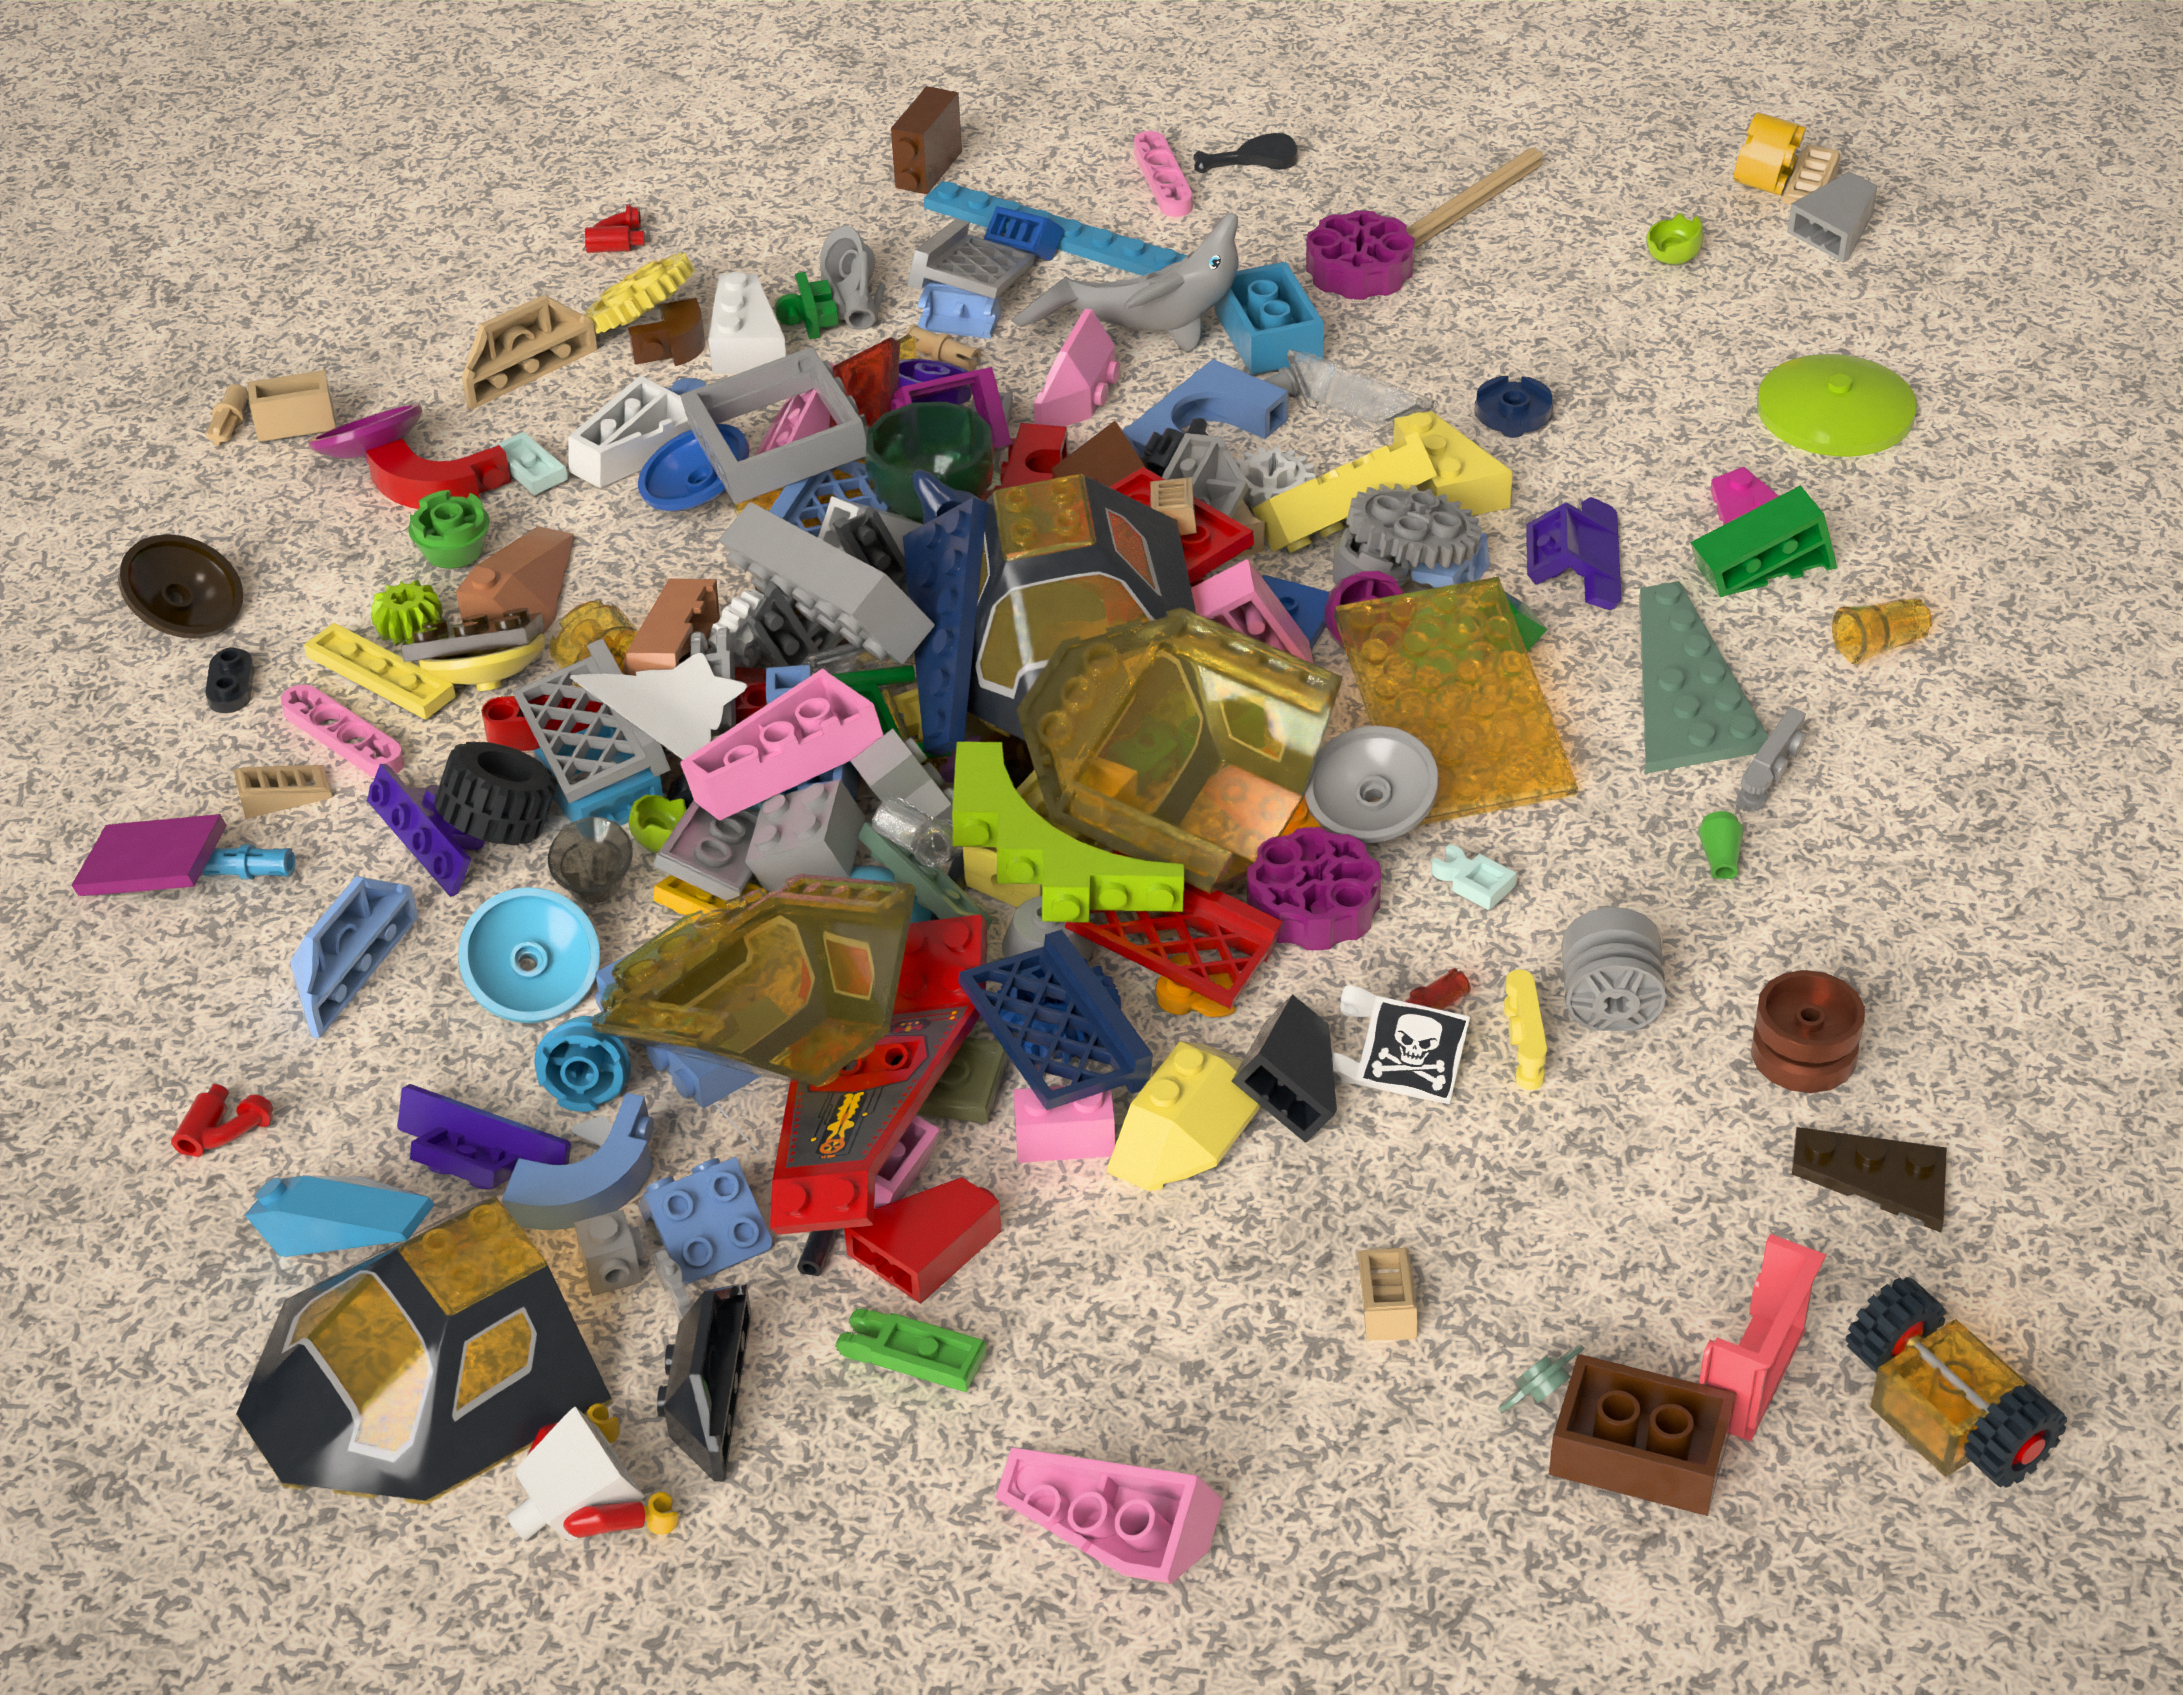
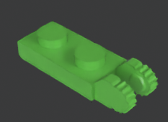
[835,1308,987,1393]

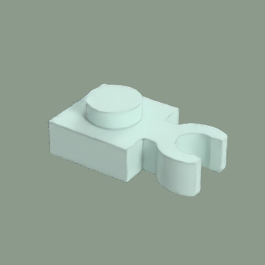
[1431,844,1517,911]

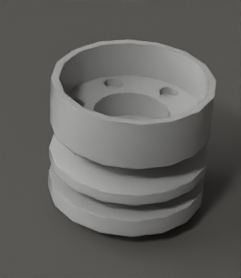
[1561,907,1667,1031]

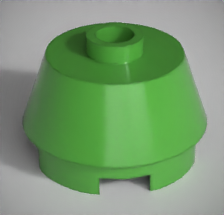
[408,490,490,569]

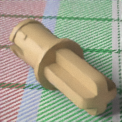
[206,384,249,446]

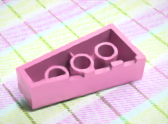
[680,669,883,821]

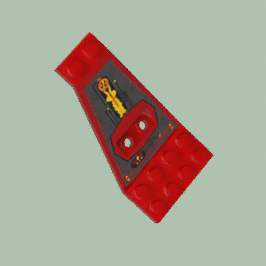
[770,914,987,1235]

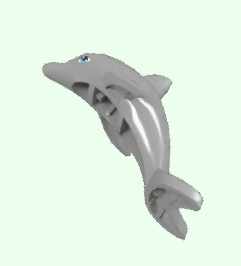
[1011,213,1239,352]

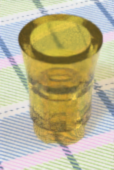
[1832,598,1932,665]

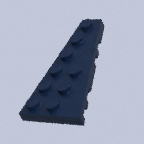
[903,497,987,756]

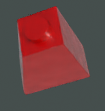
[844,1177,1001,1304]

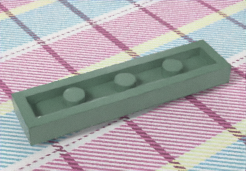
[858,822,993,932]

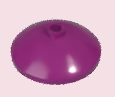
[308,403,423,463]

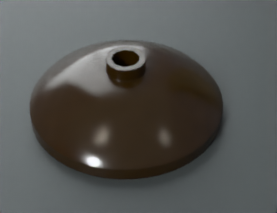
[118,534,243,639]

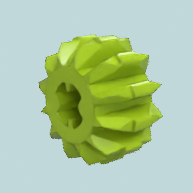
[371,580,443,646]

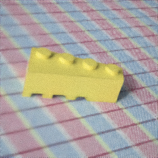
[1252,431,1437,553]

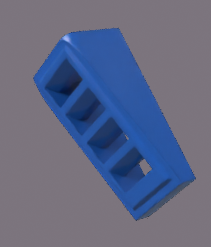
[983,206,1063,261]

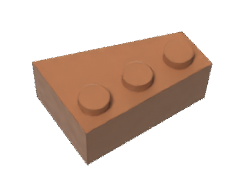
[623,578,720,676]

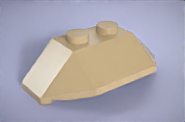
[462,295,598,410]

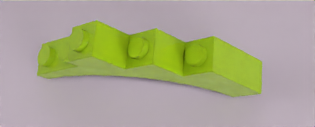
[952,742,1184,922]

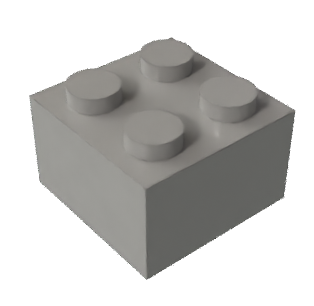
[745,779,865,895]

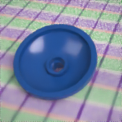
[638,424,750,512]

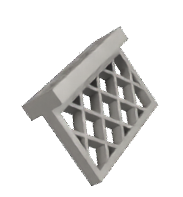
[907,218,1036,299]
[512,638,671,803]

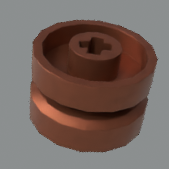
[1751,970,1865,1093]

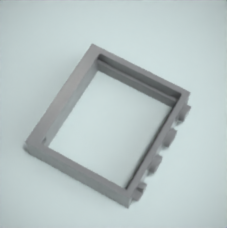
[680,347,872,504]

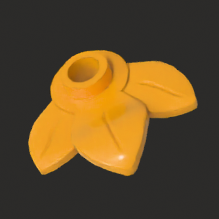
[1155,954,1236,1017]

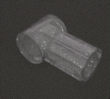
[871,794,963,868]

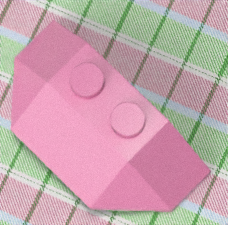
[1034,308,1120,426]
[755,361,838,456]

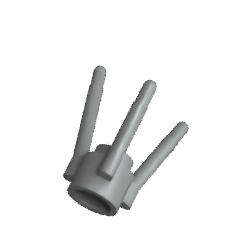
[822,251,886,330]

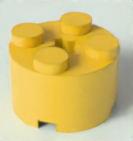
[1733,112,1806,196]

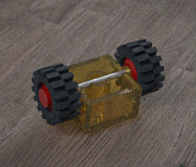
[1846,1277,2068,1488]

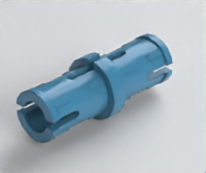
[202,844,295,880]

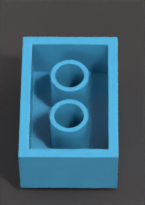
[1215,261,1324,375]

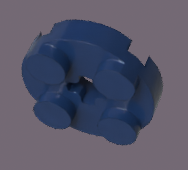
[1474,376,1553,438]

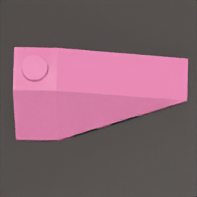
[995,1447,1224,1584]

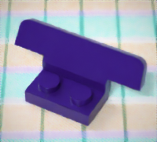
[1526,497,1622,610]

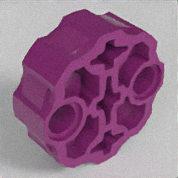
[1306,210,1415,300]
[1247,827,1381,950]

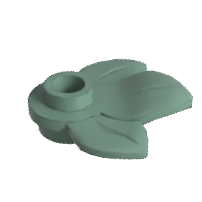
[1498,1345,1585,1413]

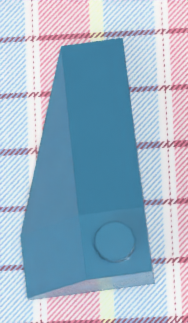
[245,1175,435,1257]

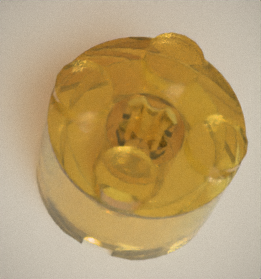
[549,601,639,688]

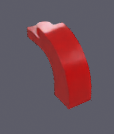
[366,438,511,509]

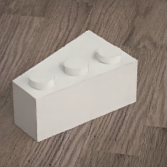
[708,272,786,374]
[569,375,691,488]

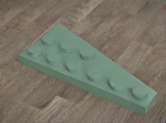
[1639,581,1768,774]

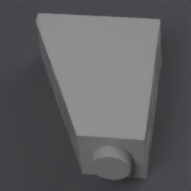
[1787,171,1877,263]

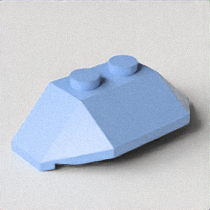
[290,876,419,1039]

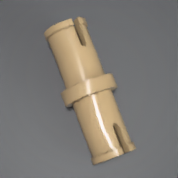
[904,324,981,371]

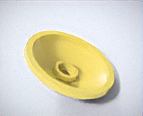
[419,633,546,691]

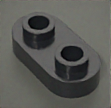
[205,647,254,713]

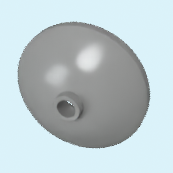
[1305,726,1439,843]

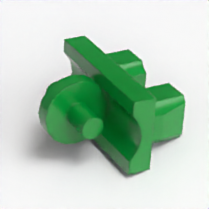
[774,272,839,339]

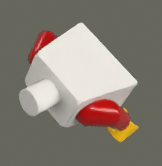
[507,1403,679,1541]

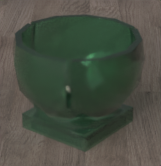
[865,402,994,524]

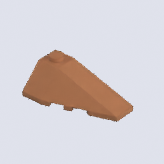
[456,526,574,634]

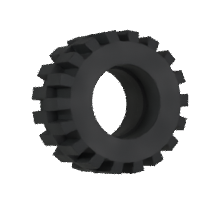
[434,741,557,845]

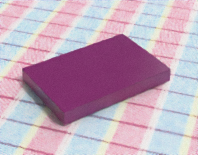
[72,814,227,896]

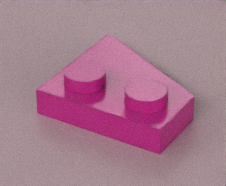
[1710,467,1779,525]

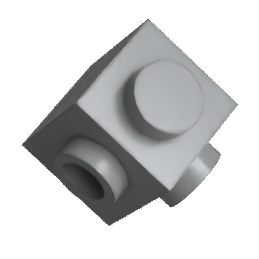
[574,1209,646,1296]

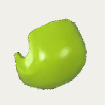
[1646,213,1703,265]
[628,794,687,853]

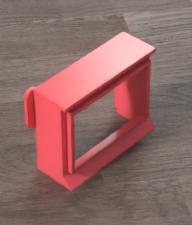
[1699,1234,1827,1442]

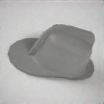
[820,226,875,304]

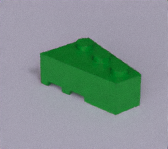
[1690,485,1837,597]

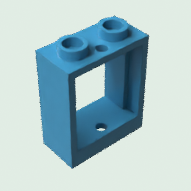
[534,726,663,841]

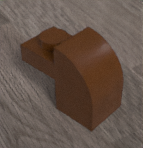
[628,298,705,366]

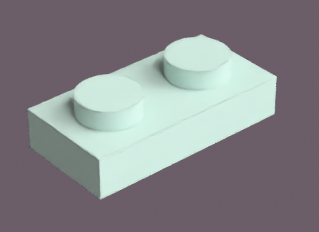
[491,432,568,495]

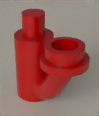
[585,204,645,253]
[171,1084,273,1157]

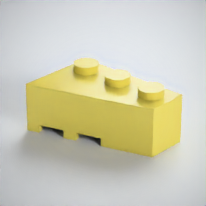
[1393,411,1513,516]

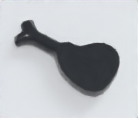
[1193,133,1298,173]

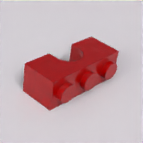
[993,423,1068,518]

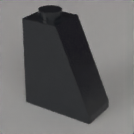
[1231,994,1337,1142]

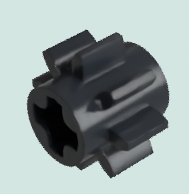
[1143,428,1185,476]

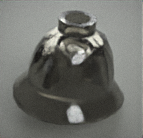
[548,817,633,907]

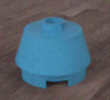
[534,1016,631,1112]

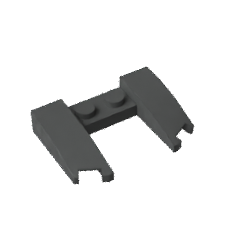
[747,506,907,668]

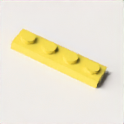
[304,623,456,720]

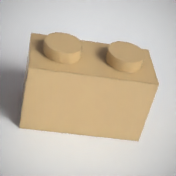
[247,370,336,442]

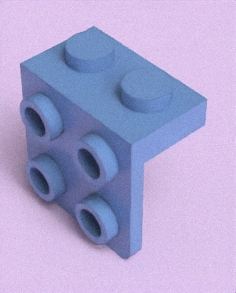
[638,1157,772,1284]

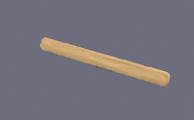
[1407,148,1543,249]

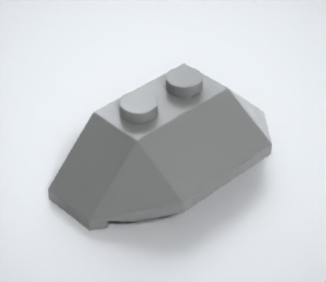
[1162,433,1249,519]

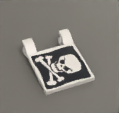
[1332,985,1470,1104]

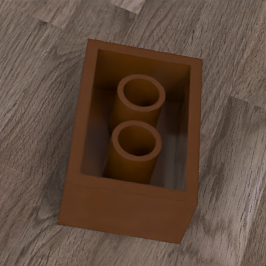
[1549,1354,1736,1516]

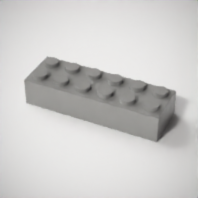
[718,502,935,665]

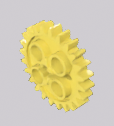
[584,252,695,334]

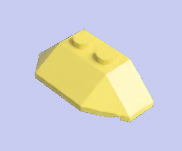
[1107,1041,1261,1191]

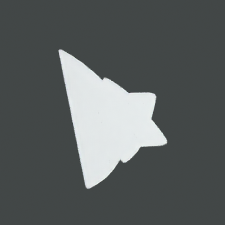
[570,653,747,760]

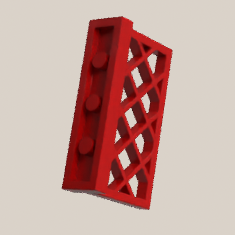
[1064,849,1283,1009]

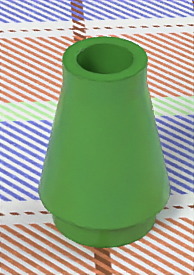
[1698,811,1744,879]

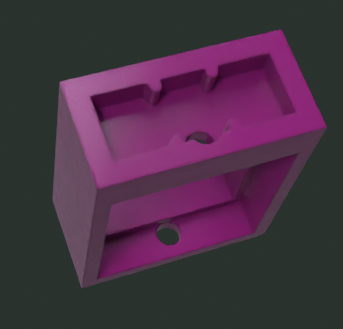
[891,367,1012,471]

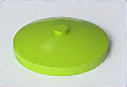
[1757,354,1917,457]

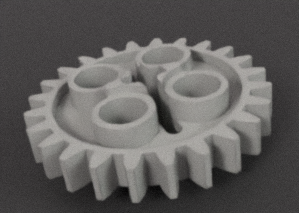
[1346,484,1482,569]

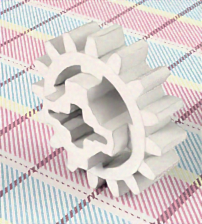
[1235,447,1316,511]
[707,589,765,678]

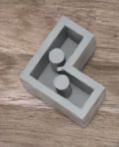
[851,728,954,858]

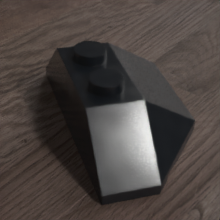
[657,1284,752,1482]

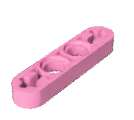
[1134,131,1192,217]
[281,684,404,777]

